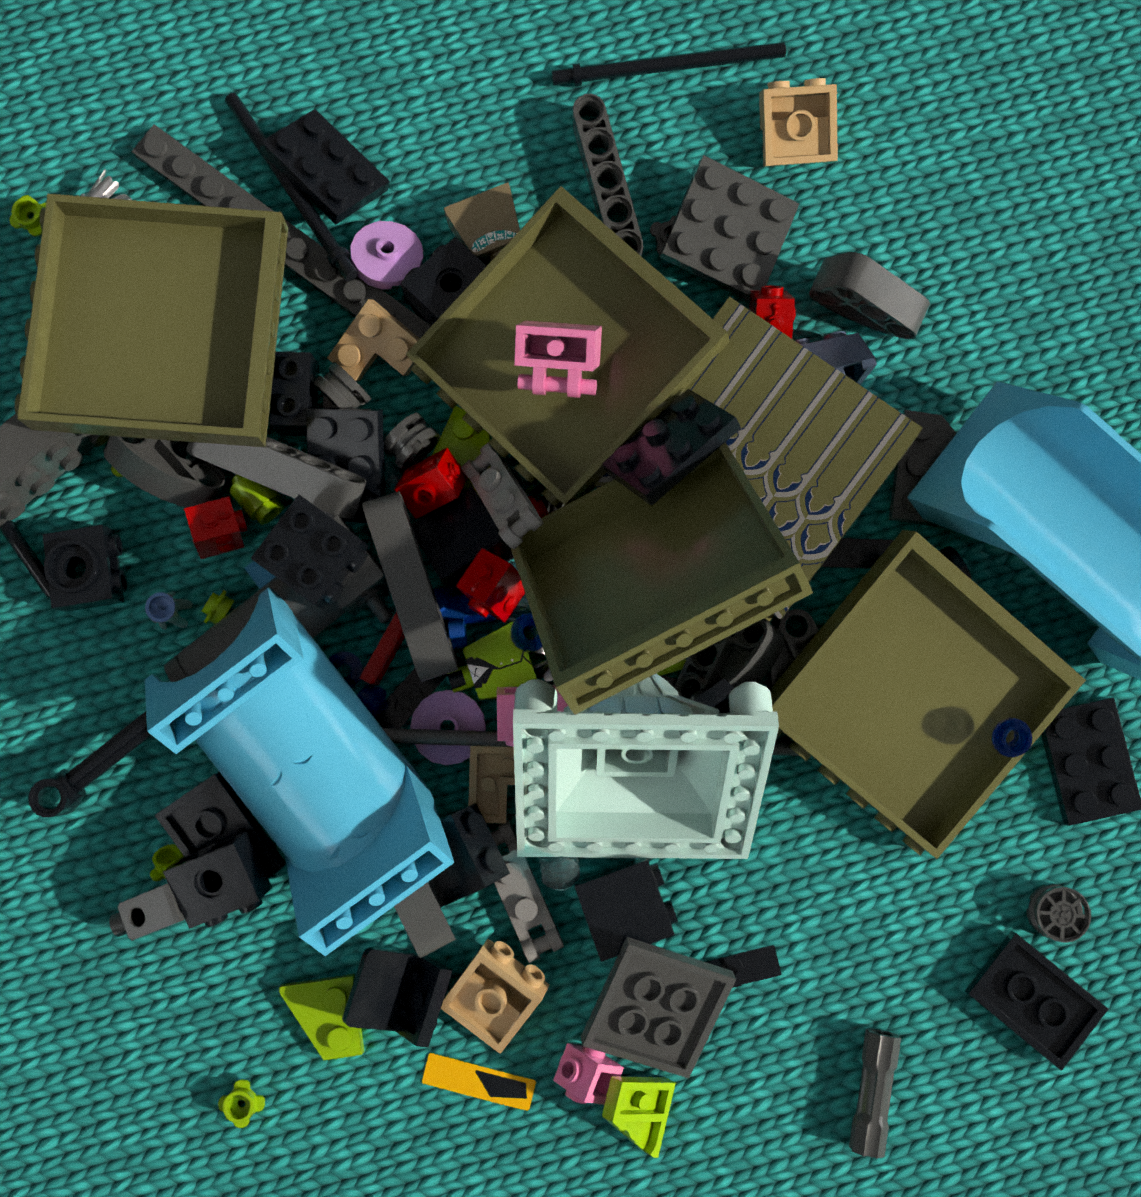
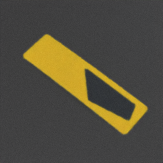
[422,1053,536,1111]

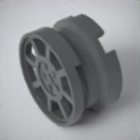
[313,362,371,408]
[384,413,440,471]
[1026,884,1091,943]

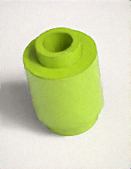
[229,474,284,525]

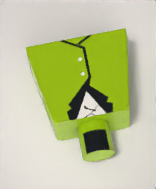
[447,620,537,701]

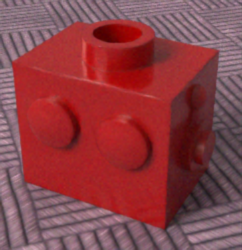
[749,285,796,339]
[394,448,468,519]
[184,496,248,559]
[456,548,525,623]

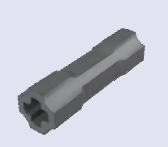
[849,1028,901,1159]

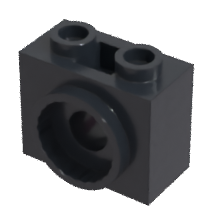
[401,237,487,326]
[42,525,127,612]
[163,831,272,929]

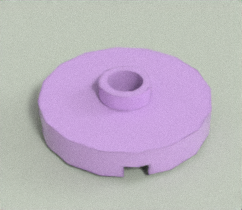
[350,221,423,289]
[410,690,486,765]

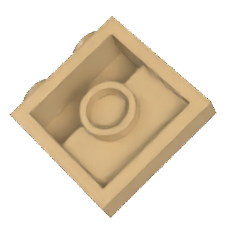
[759,78,838,167]
[441,939,549,1054]

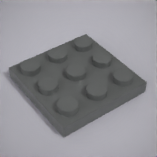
[659,155,799,302]
[581,937,736,1078]

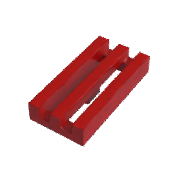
[359,611,405,686]

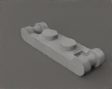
[461,443,544,549]
[490,820,565,963]

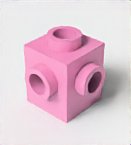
[553,1043,624,1105]

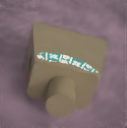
[444,182,520,266]

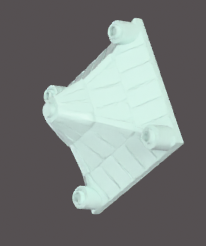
[513,673,779,859]

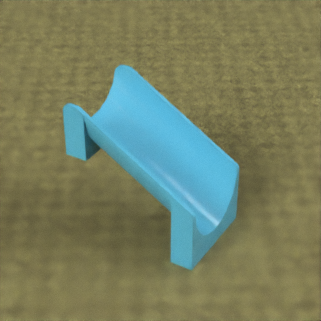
[907,381,1141,680]
[144,587,454,956]

